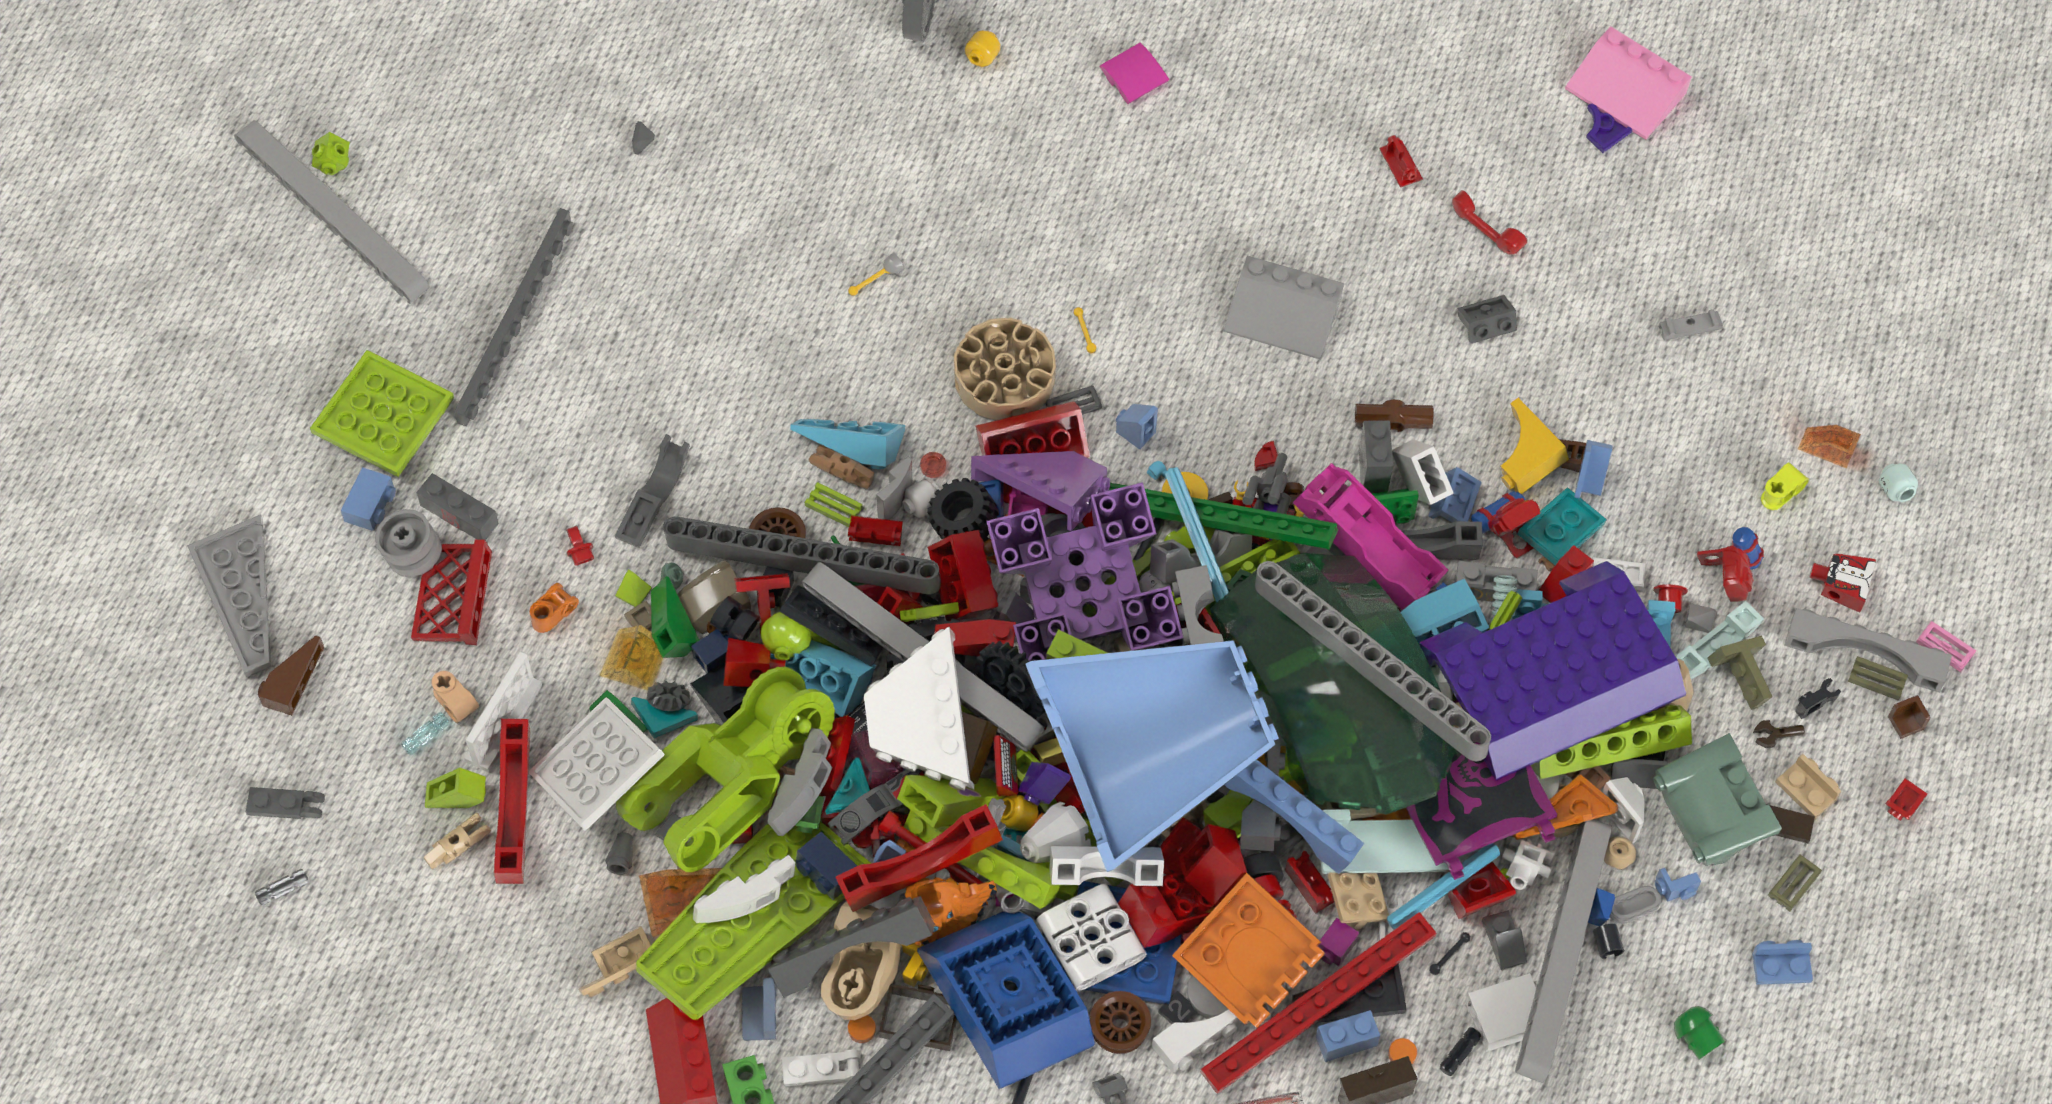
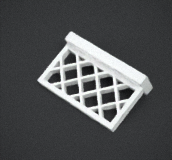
[464,652,542,773]

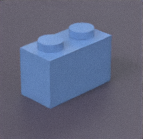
[341,467,396,531]
[1316,1010,1380,1062]

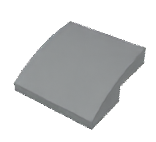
[876,456,913,520]

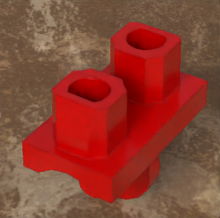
[852,819,895,857]

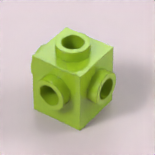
[311,132,350,175]

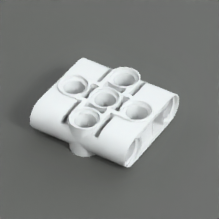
[1037,884,1147,991]

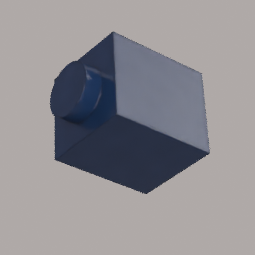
[691,629,729,674]

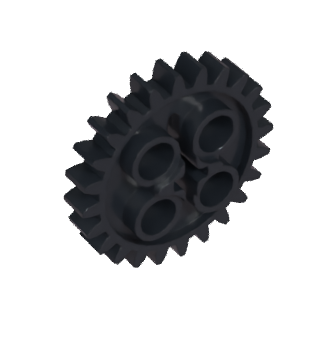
[975,641,1045,719]

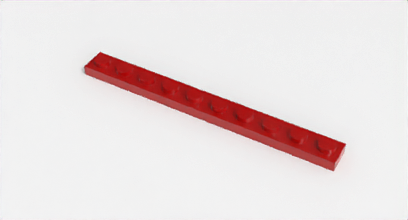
[1200,912,1437,1094]

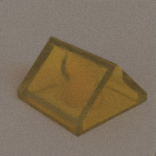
[600,625,663,691]

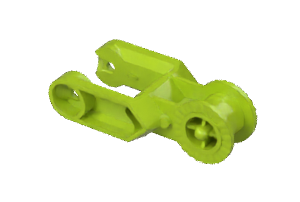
[616,667,835,872]

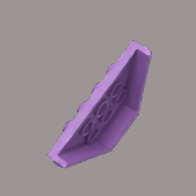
[971,451,1110,531]

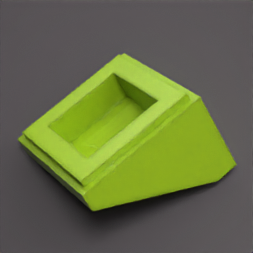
[615,569,652,607]

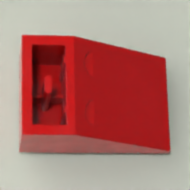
[1118,871,1216,948]

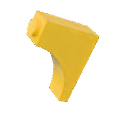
[1500,397,1569,494]

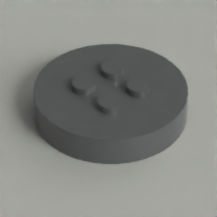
[902,0,936,42]

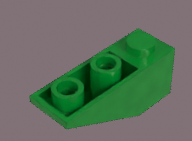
[651,576,699,658]

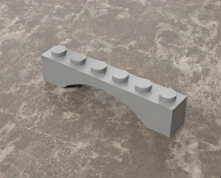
[1784,608,1952,693]

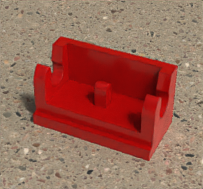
[1159,817,1203,875]
[1285,851,1335,914]

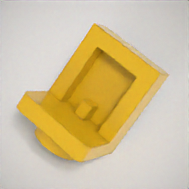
[902,943,928,987]

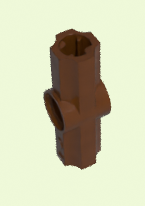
[1355,399,1434,432]

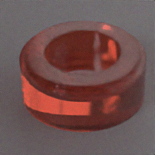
[920,452,946,478]

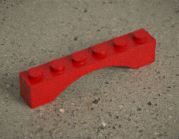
[494,719,530,884]
[836,804,1003,912]

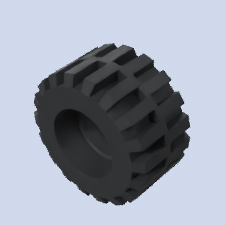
[927,478,999,542]

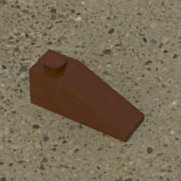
[258,635,325,716]

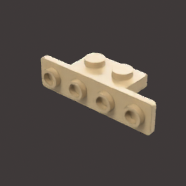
[579,926,651,997]

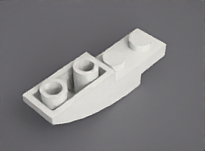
[693,855,795,923]

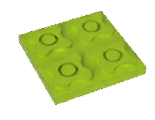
[310,350,454,477]

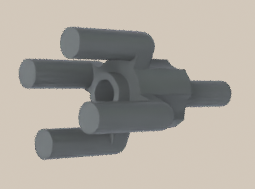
[1243,453,1291,514]

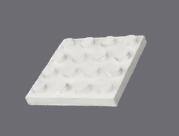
[529,697,665,831]

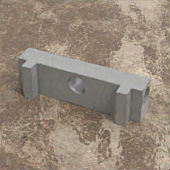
[1659,309,1723,341]

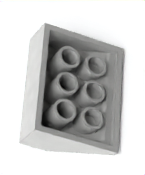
[1224,255,1344,360]

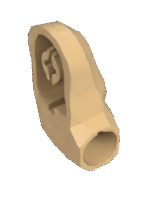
[821,902,901,1020]

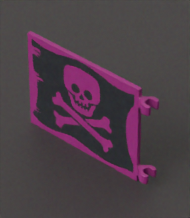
[1369,700,1557,880]

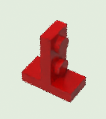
[734,573,790,643]

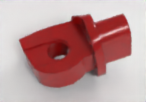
[566,525,594,566]

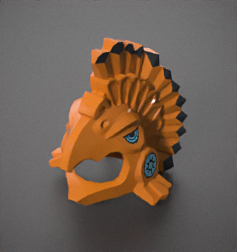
[905,877,997,946]

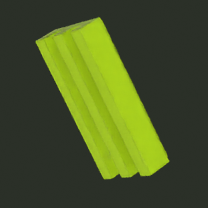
[804,482,863,527]
[900,602,959,621]

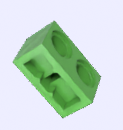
[722,1055,774,1104]

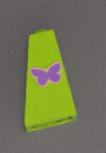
[897,775,1006,828]

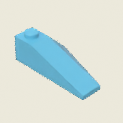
[790,419,905,469]

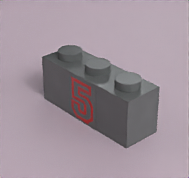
[416,473,499,541]

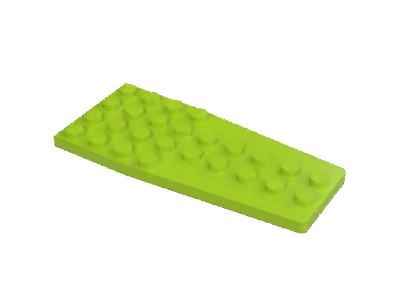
[636,821,871,1019]

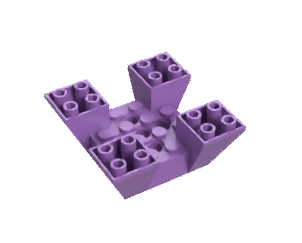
[986,482,1183,661]

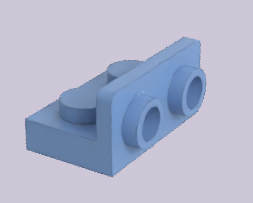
[1428,467,1482,522]
[1752,940,1813,985]

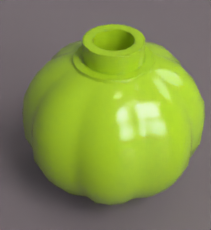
[761,612,812,660]

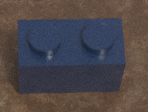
[795,832,857,900]

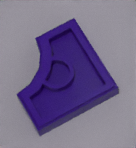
[1586,103,1632,153]

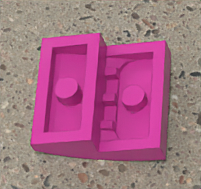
[1100,42,1169,104]

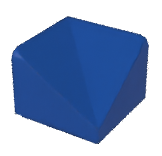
[1588,888,1615,926]

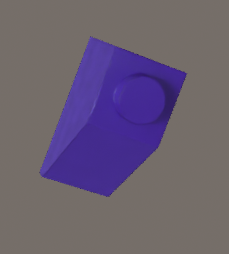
[1018,762,1071,806]

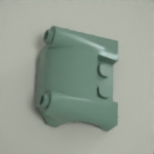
[1653,733,1782,866]

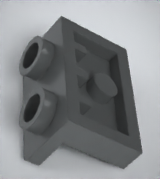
[1457,295,1517,344]

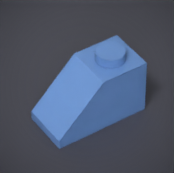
[1116,404,1158,450]

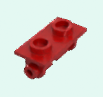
[1379,135,1423,188]
[848,515,903,546]

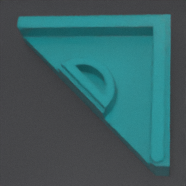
[631,697,698,738]
[825,757,870,815]

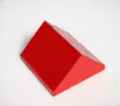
[1448,862,1516,919]

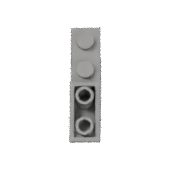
[767,728,832,836]

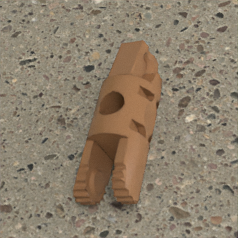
[808,445,875,489]

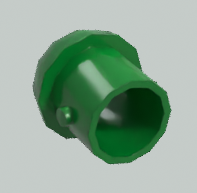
[1674,1006,1726,1060]

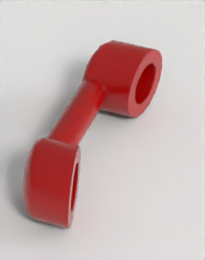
[1452,190,1528,255]

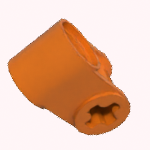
[529,583,579,633]

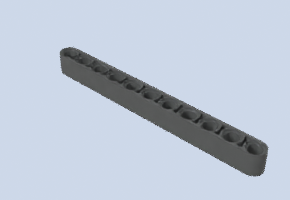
[663,516,942,594]

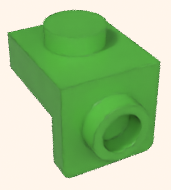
[796,796,824,834]

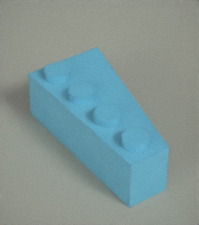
[770,640,876,717]

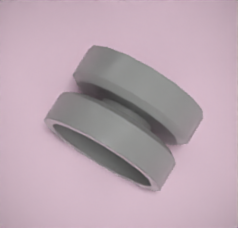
[375,509,442,577]

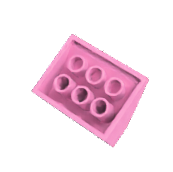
[1565,26,1692,140]

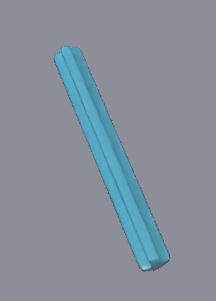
[1387,843,1500,930]

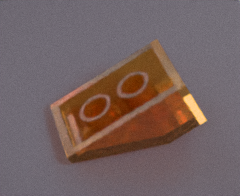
[639,868,722,937]

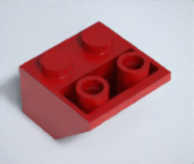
[1179,824,1247,906]

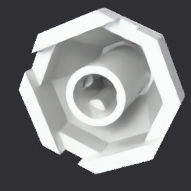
[1020,802,1091,863]

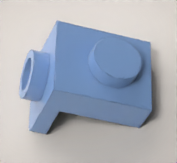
[1655,868,1701,902]

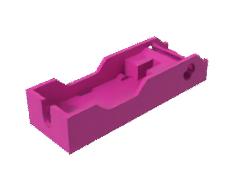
[1293,463,1448,610]

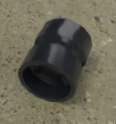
[710,596,760,641]

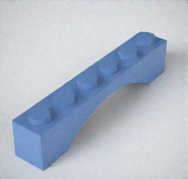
[1224,759,1364,874]

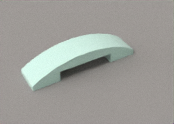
[1675,601,1764,679]

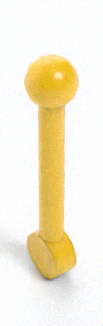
[1073,307,1096,353]

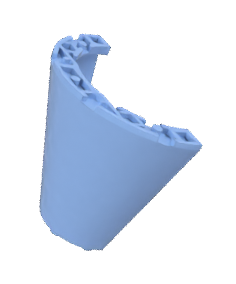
[1026,641,1279,872]

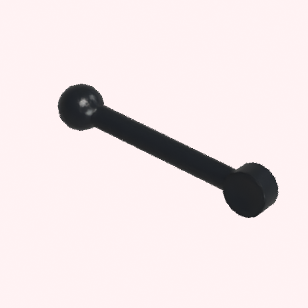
[1429,932,1471,975]

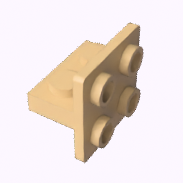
[1327,872,1389,931]

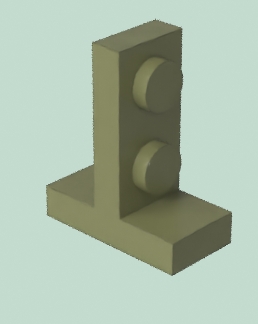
[1707,636,1773,710]

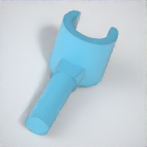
[1147,461,1167,480]

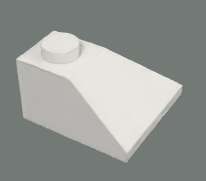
[1603,777,1644,844]

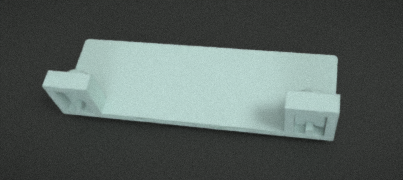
[1320,809,1479,874]

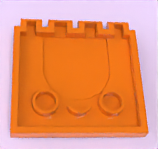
[1172,873,1325,1028]

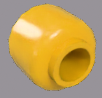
[965,30,1001,67]
[1000,794,1038,832]

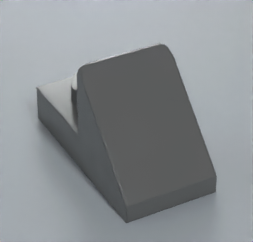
[1482,910,1527,970]

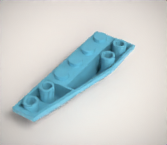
[1334,578,1489,666]

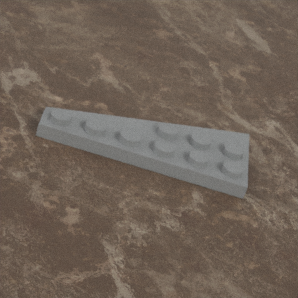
[187,514,271,677]

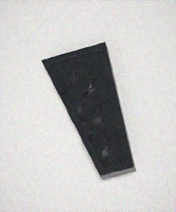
[1292,963,1407,1023]

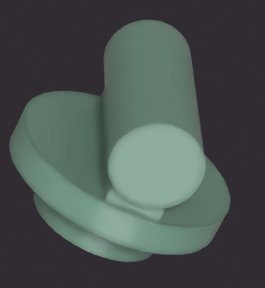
[659,562,683,588]

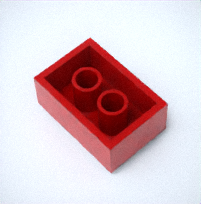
[927,530,998,622]

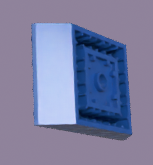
[917,911,1095,1089]

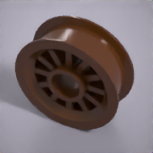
[749,507,806,551]
[1090,991,1151,1054]

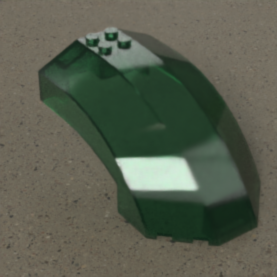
[1210,553,1458,814]

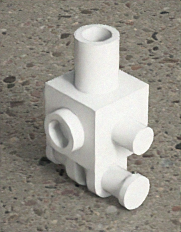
[1502,837,1555,890]

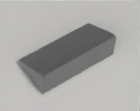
[1611,759,1669,789]

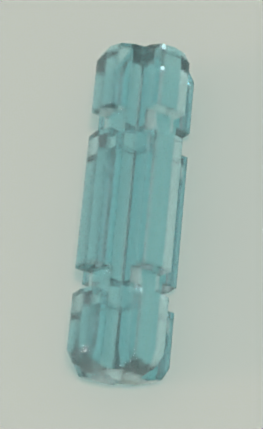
[401,712,449,755]

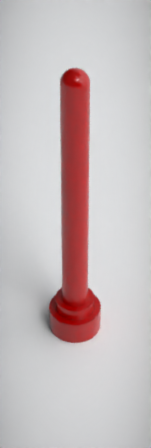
[877,810,984,885]

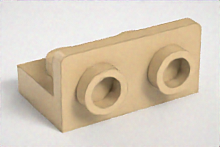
[1775,754,1841,820]

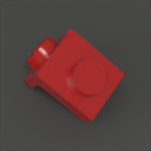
[1885,778,1928,821]

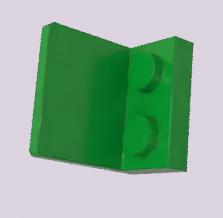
[1363,488,1419,524]

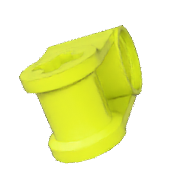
[1761,462,1809,510]

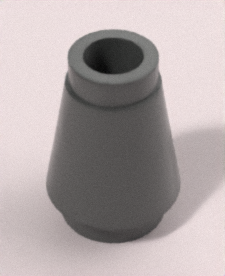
[605,832,633,875]

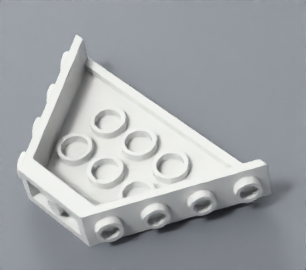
[864,627,974,790]

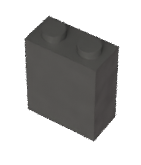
[1358,421,1393,494]

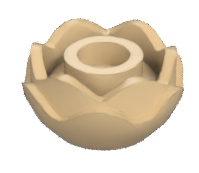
[1604,836,1636,869]

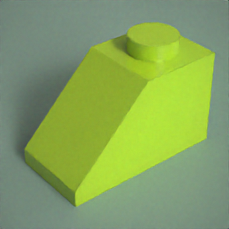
[425,767,486,808]

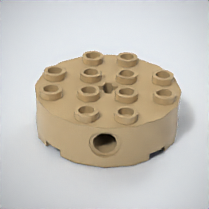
[954,318,1056,420]

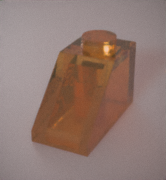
[1798,425,1861,468]

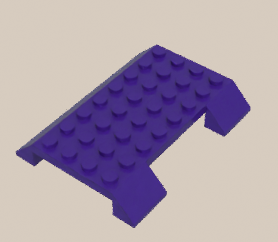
[1418,561,1686,780]

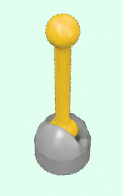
[848,253,905,296]

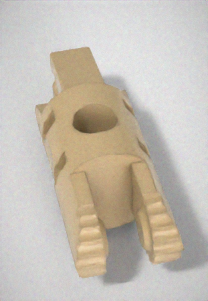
[424,813,492,869]

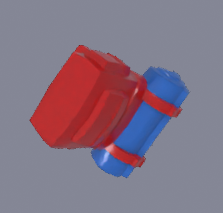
[1471,491,1540,558]
[1697,527,1764,602]

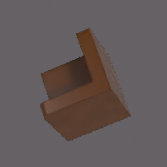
[1888,695,1930,739]

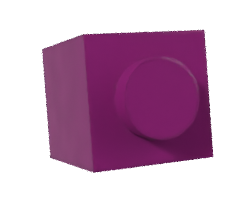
[1318,918,1359,967]

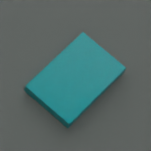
[1517,487,1607,565]

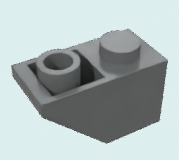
[993,590,1035,642]

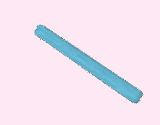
[1165,467,1231,605]

